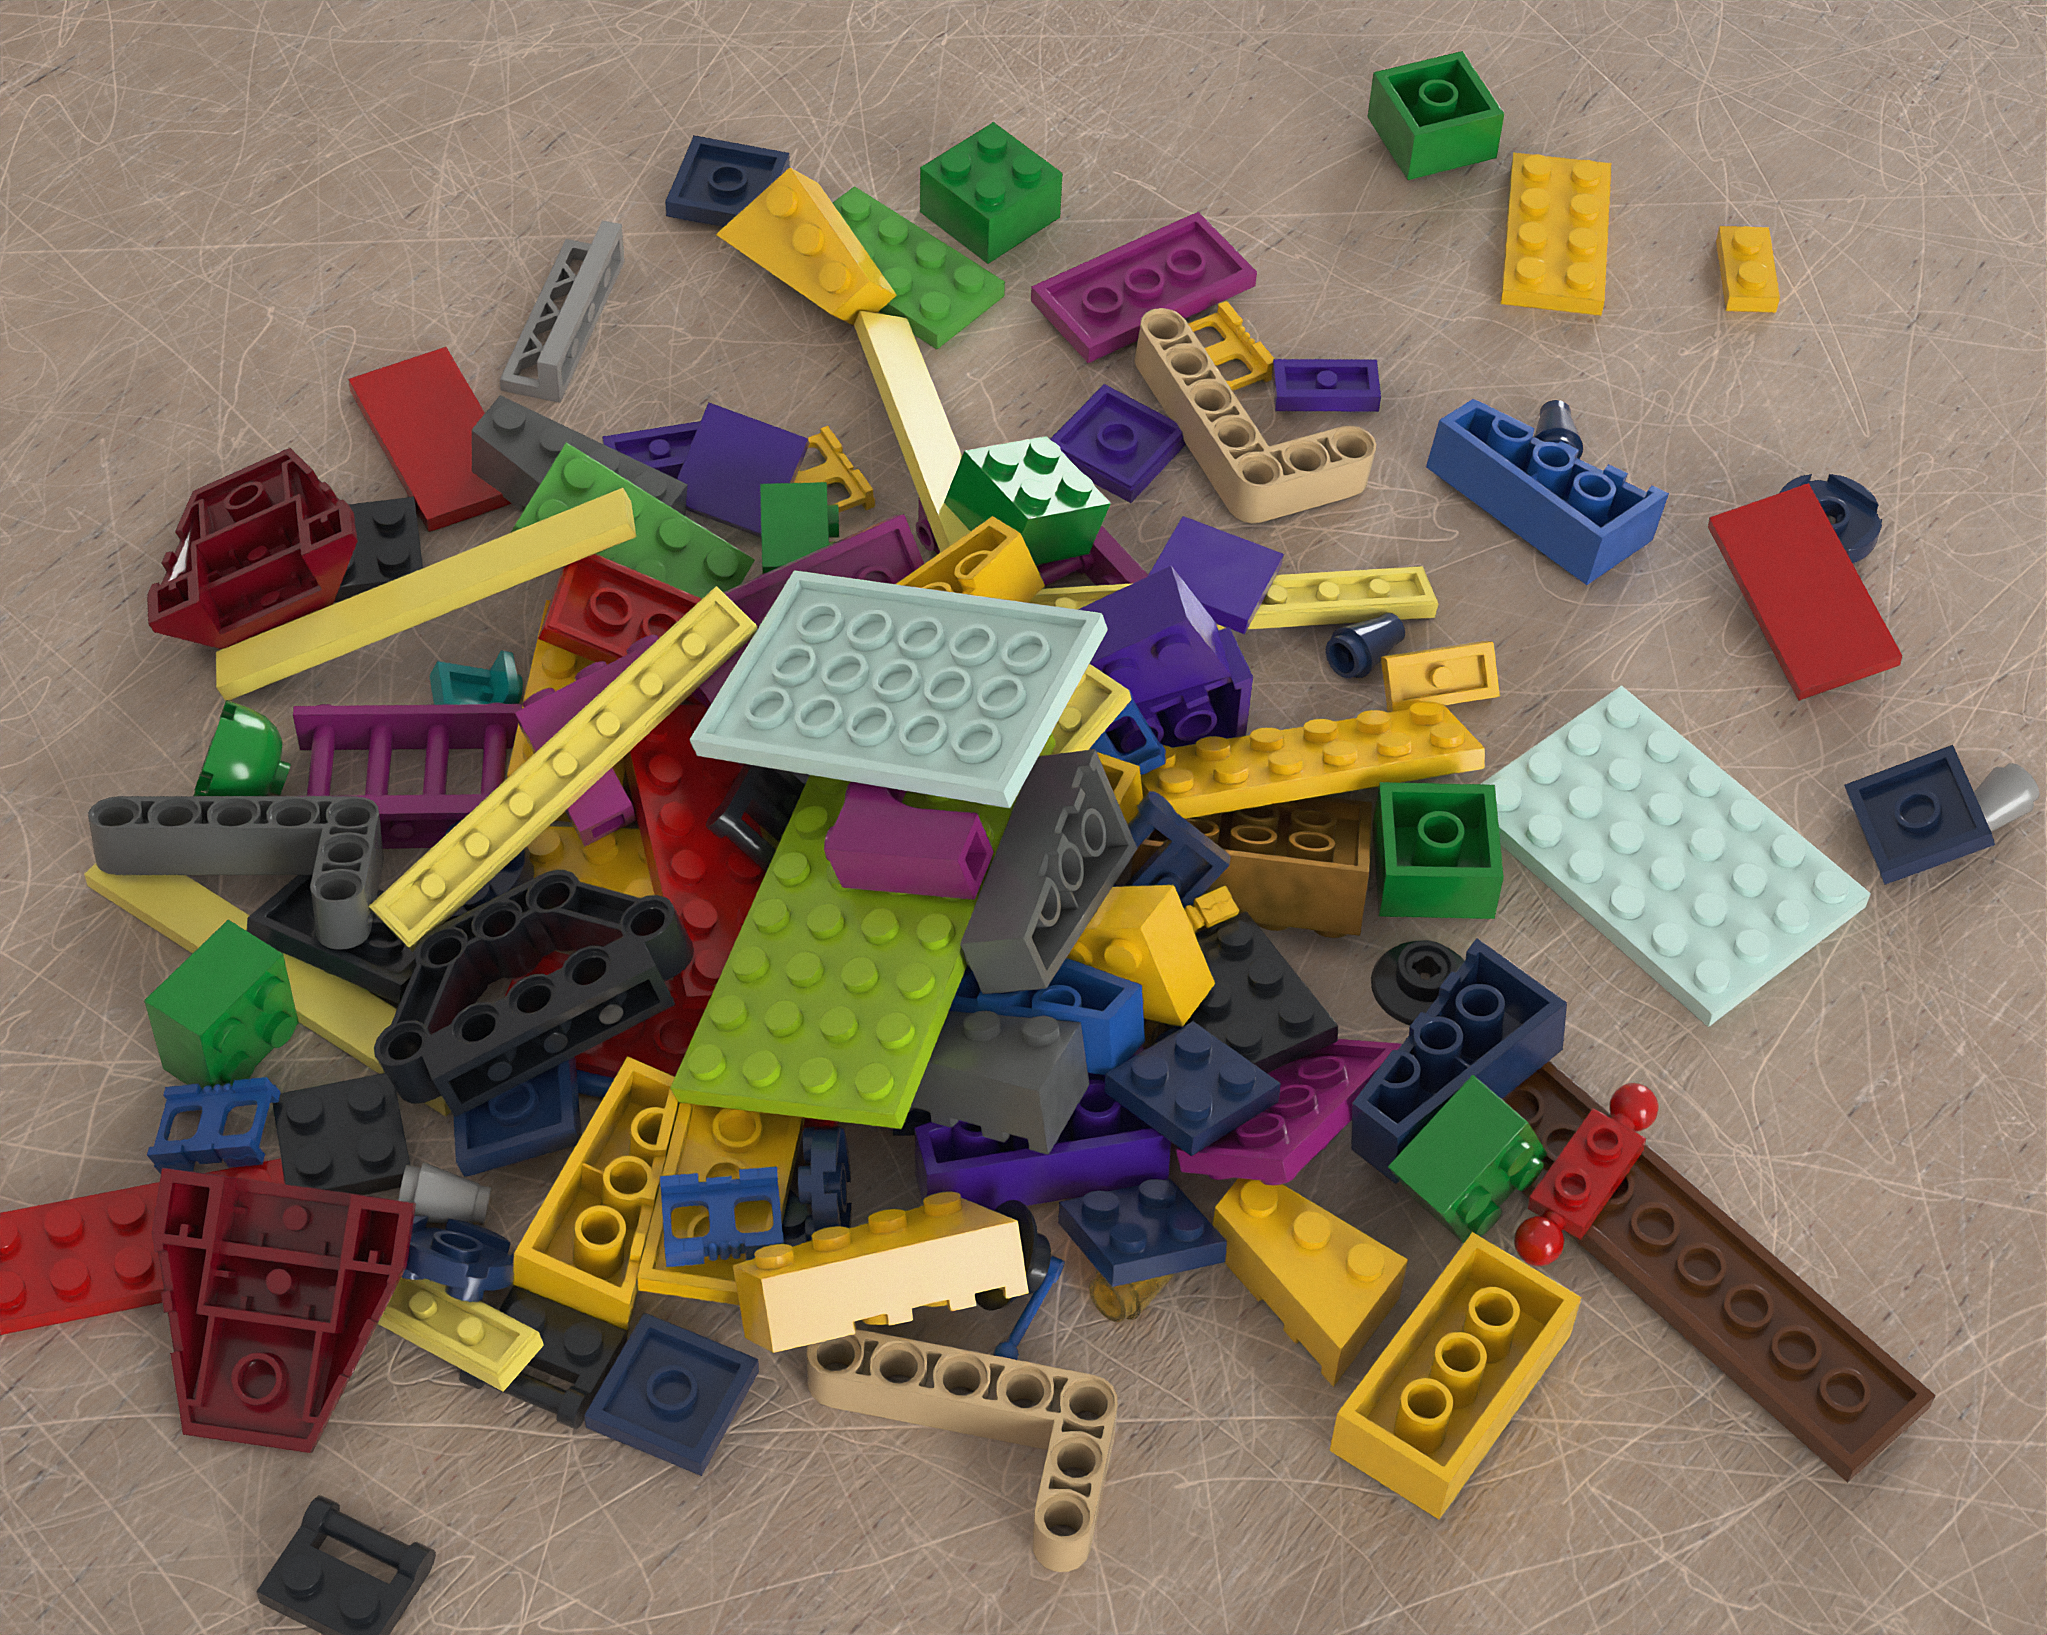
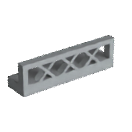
[500,220,625,403]

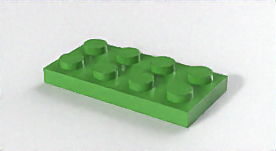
[833,186,1005,349]
[510,442,755,599]

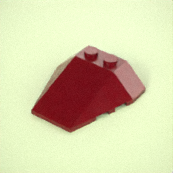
[147,448,357,649]
[152,1168,416,1453]

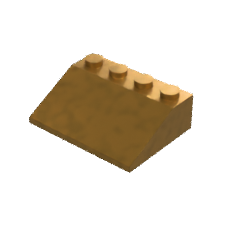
[1130,796,1372,938]

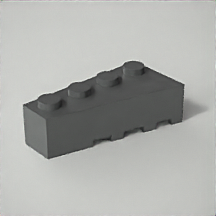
[472,395,688,516]
[960,749,1137,994]
[909,1011,1090,1155]

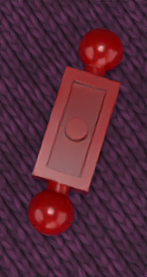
[1514,1083,1659,1266]

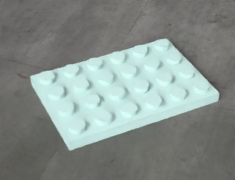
[690,570,1108,808]
[1481,685,1871,1027]

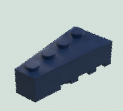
[1351,938,1567,1184]

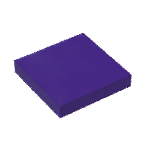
[1050,384,1186,503]
[677,402,810,538]
[1147,516,1284,634]

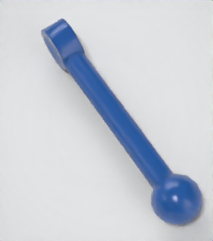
[994,1256,1065,1360]

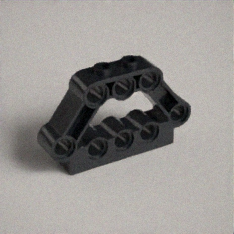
[374,870,694,1117]

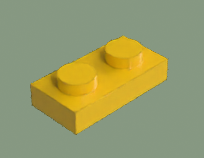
[1716,226,1780,313]
[1381,640,1500,712]

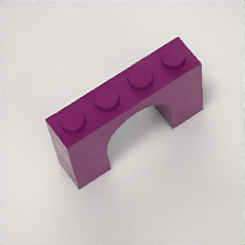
[515,635,746,847]
[824,781,994,900]

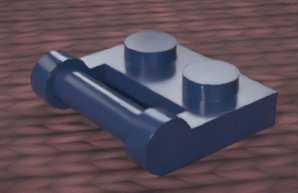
[1113,791,1231,910]

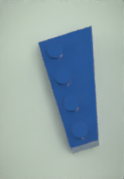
[1426,399,1669,585]
[949,958,1145,1075]

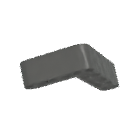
[88,796,384,949]

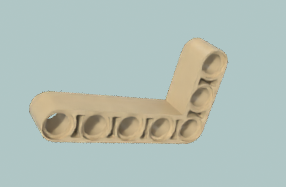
[1134,308,1376,523]
[807,1329,1118,1572]

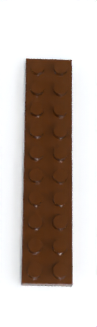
[1502,1061,1936,1483]

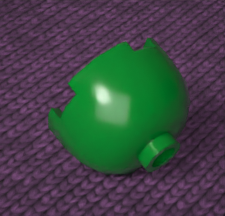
[193,700,291,796]

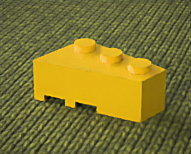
[716,168,897,326]

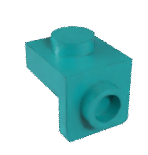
[429,650,523,705]

